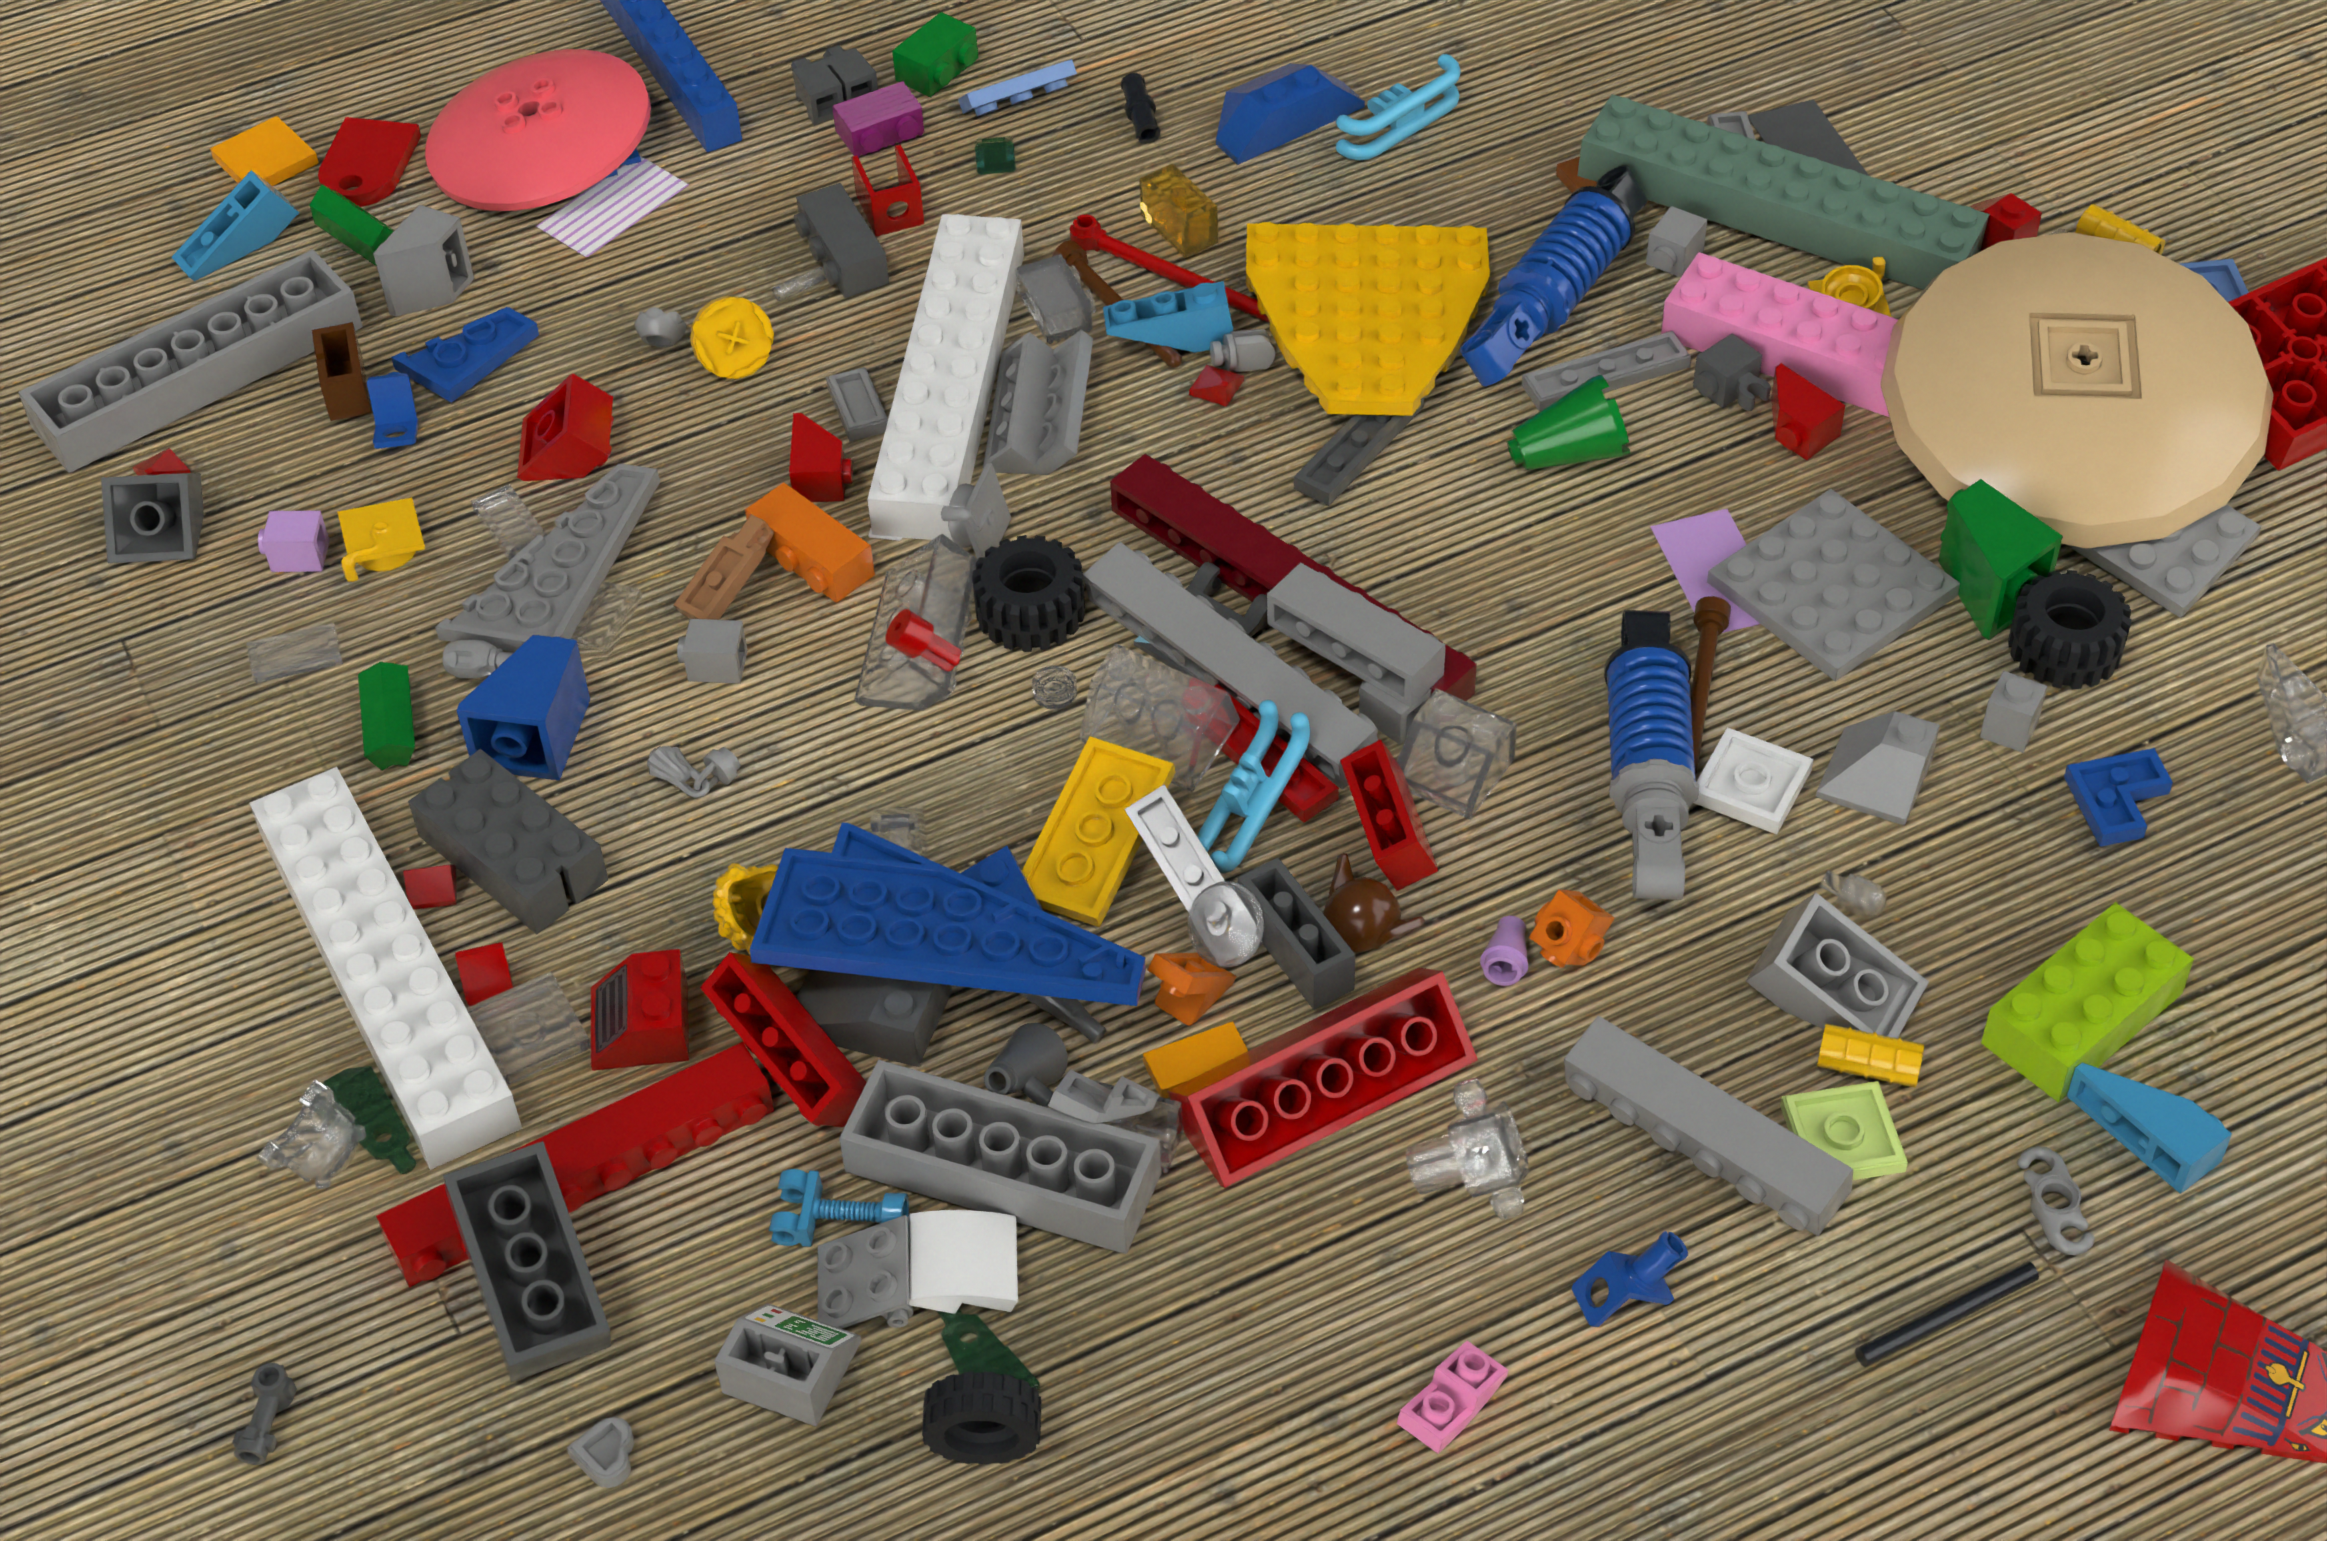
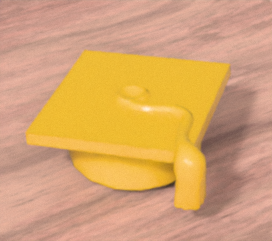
[1807,257,1892,317]
[337,497,425,582]

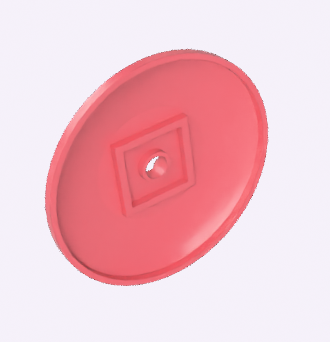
[425,49,651,211]

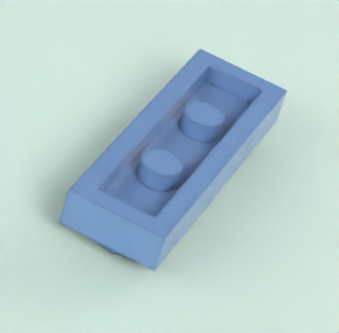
[958,59,1077,116]

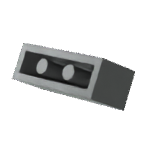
[794,183,889,298]
[1237,858,1355,1010]

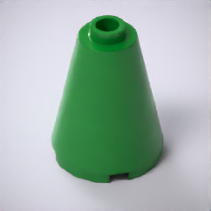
[1506,375,1630,470]

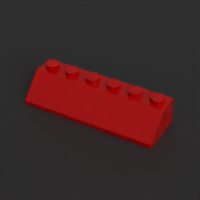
[1167,967,1478,1188]

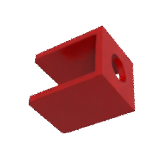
[851,144,924,237]

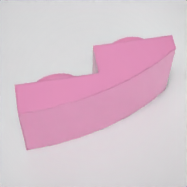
[1397,1341,1509,1454]

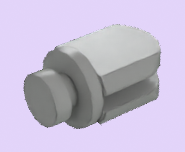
[1210,328,1276,372]

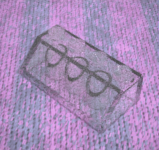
[854,534,978,711]

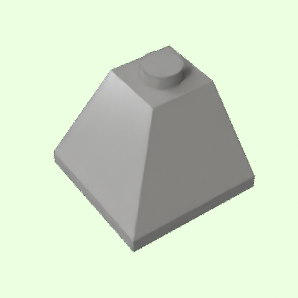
[1816,711,1940,826]

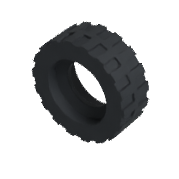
[922,1371,1042,1464]

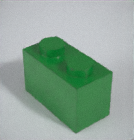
[892,12,978,98]

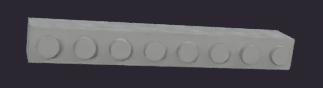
[1083,541,1378,790]

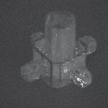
[1406,1078,1529,1220]

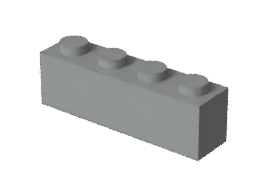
[1267,563,1445,707]

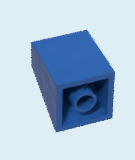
[456,635,590,781]

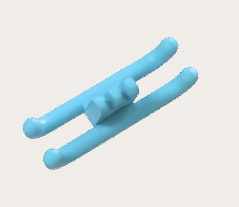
[1336,54,1461,161]
[1197,700,1310,873]

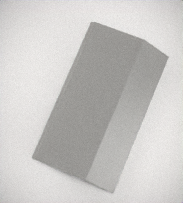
[983,330,1093,475]

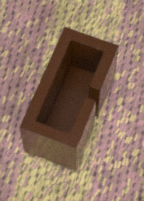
[312,322,372,421]

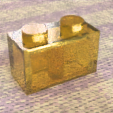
[1139,163,1218,258]

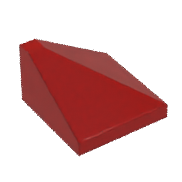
[1189,364,1244,407]
[133,448,191,476]

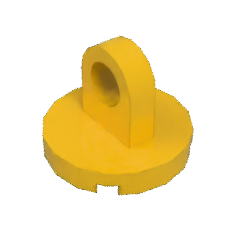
[690,296,774,379]

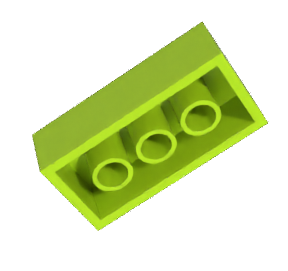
[1981,902,2194,1103]

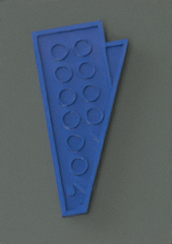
[750,822,1146,1006]

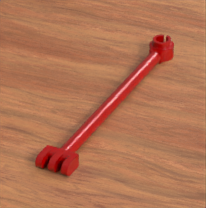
[1070,214,1270,323]

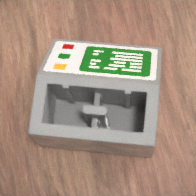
[714,1303,862,1427]

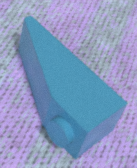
[172,170,299,281]
[2067,1063,2232,1194]

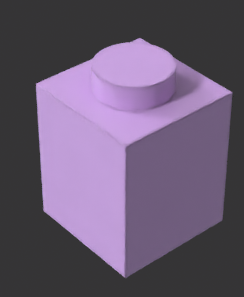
[258,511,330,572]

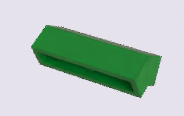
[309,184,395,266]
[358,661,415,771]

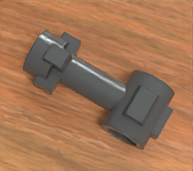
[232,1363,297,1465]

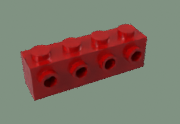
[700,952,867,1127]

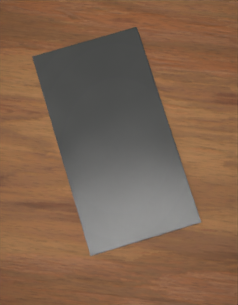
[1748,99,1869,176]

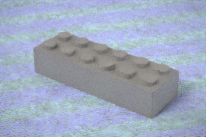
[839,1059,1161,1254]

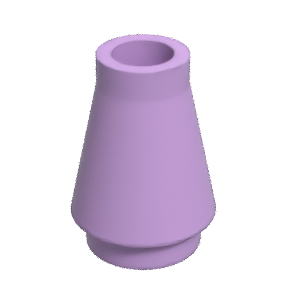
[1480,916,1528,986]

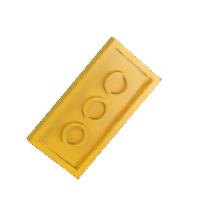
[1022,736,1176,928]

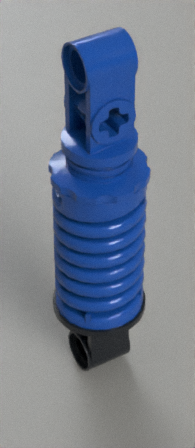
[1460,165,1648,386]

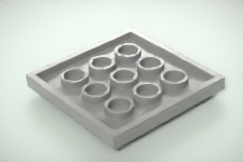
[1707,489,1960,682]

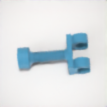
[769,1169,909,1247]

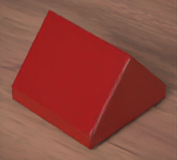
[403,864,457,910]

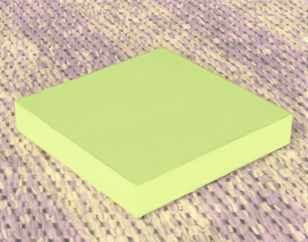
[1780,1081,1908,1180]

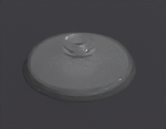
[1188,881,1265,968]

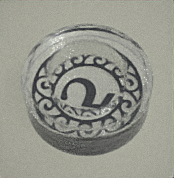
[1032,665,1077,709]

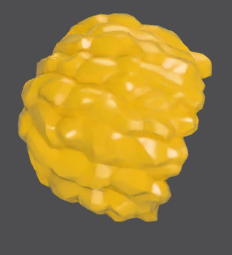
[712,863,778,955]

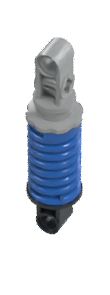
[1604,610,1699,900]

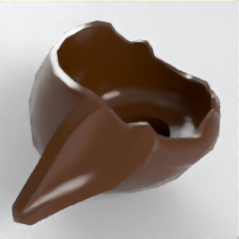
[1323,853,1425,954]

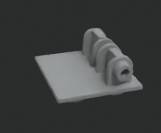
[818,1215,913,1329]

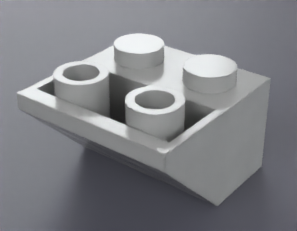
[373,204,474,317]

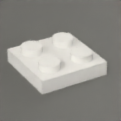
[1693,727,1813,834]

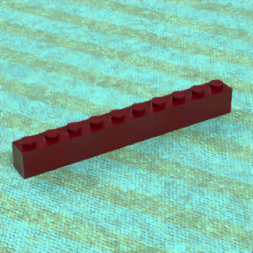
[1110,453,1477,724]

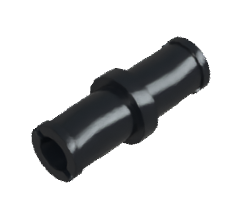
[1120,73,1160,144]

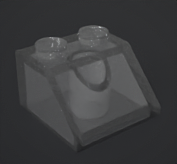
[1397,688,1517,820]

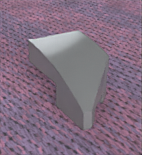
[1048,1069,1160,1124]

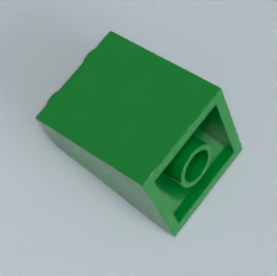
[1938,479,2063,640]

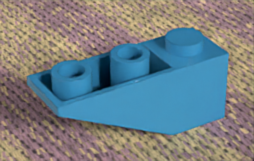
[1103,281,1234,353]

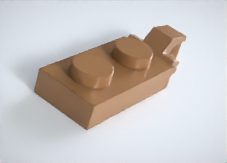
[673,514,774,620]

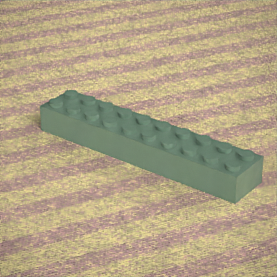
[1577,94,1990,290]

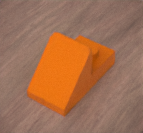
[1147,953,1237,1026]

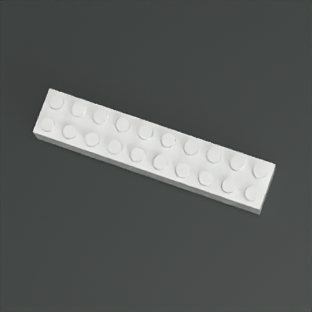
[867,214,1024,542]
[249,767,522,1170]

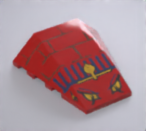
[2109,1258,2327,1464]

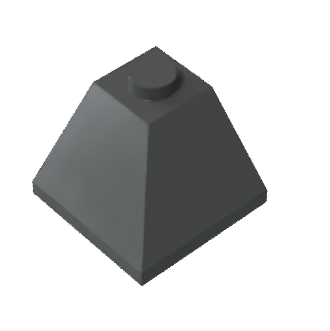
[101,473,204,563]

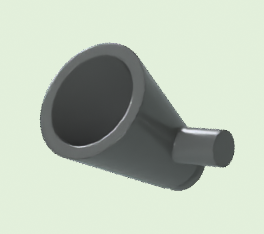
[984,1023,1068,1107]

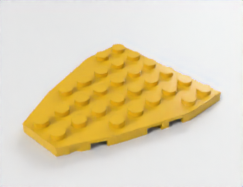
[1246,222,1490,416]

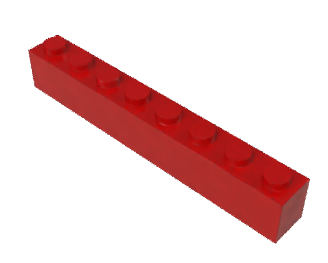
[376,1042,774,1288]

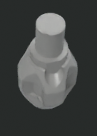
[442,639,513,679]

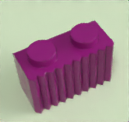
[832,81,924,158]

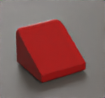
[455,942,515,1007]

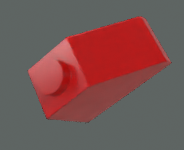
[1970,193,2042,251]
[1771,363,1846,460]
[789,413,853,502]

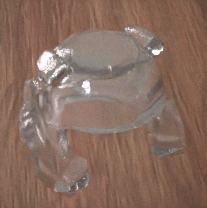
[256,1079,366,1189]

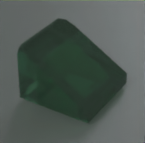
[974,136,1016,175]

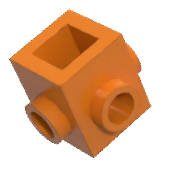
[1529,889,1615,968]

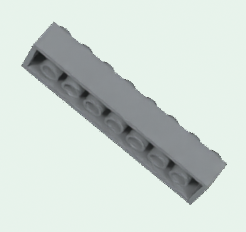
[18,249,363,473]

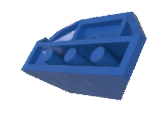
[1216,63,1365,165]

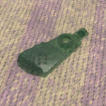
[315,1066,416,1174]
[937,1309,1040,1391]

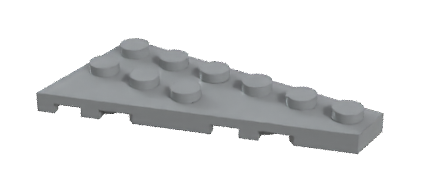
[435,463,660,652]

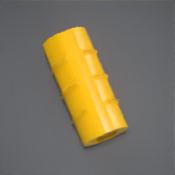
[2075,204,2165,255]
[1817,1023,1924,1088]

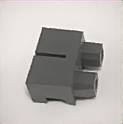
[791,45,878,126]

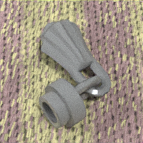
[647,746,741,798]

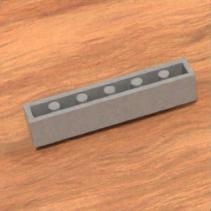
[1564,1016,1853,1236]

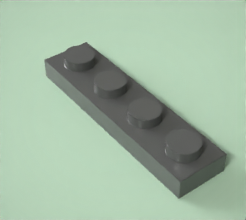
[1294,397,1424,506]

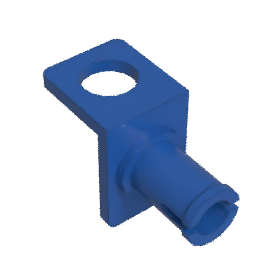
[367,372,419,449]
[1572,1231,1688,1327]

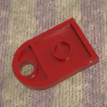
[318,117,421,207]

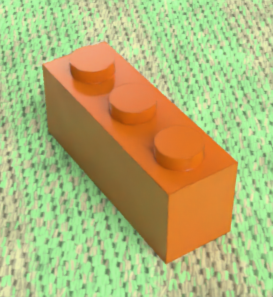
[745,482,875,603]

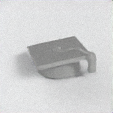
[941,463,1011,560]

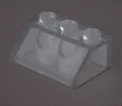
[1079,643,1240,792]

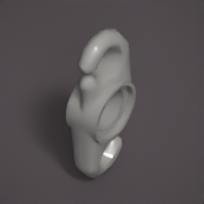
[2017,1146,2095,1256]

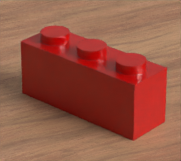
[1340,739,1439,891]

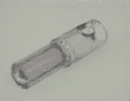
[772,267,827,301]

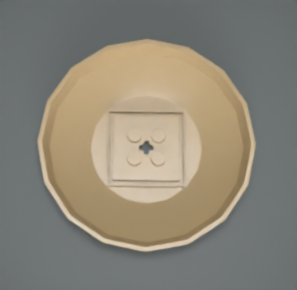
[1880,232,2274,549]

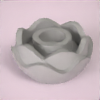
[635,307,686,347]

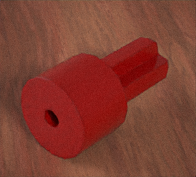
[885,609,961,671]

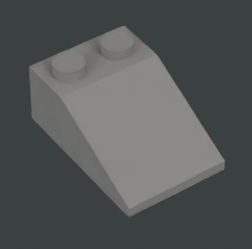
[1746,892,1929,1038]

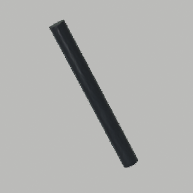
[1855,1261,2039,1367]

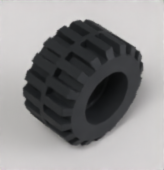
[972,535,1085,652]
[2008,570,2132,689]

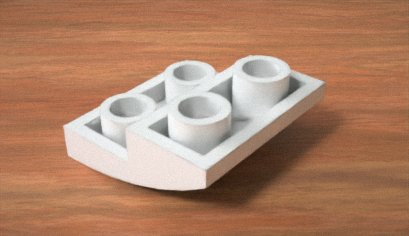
[908,1210,1018,1314]

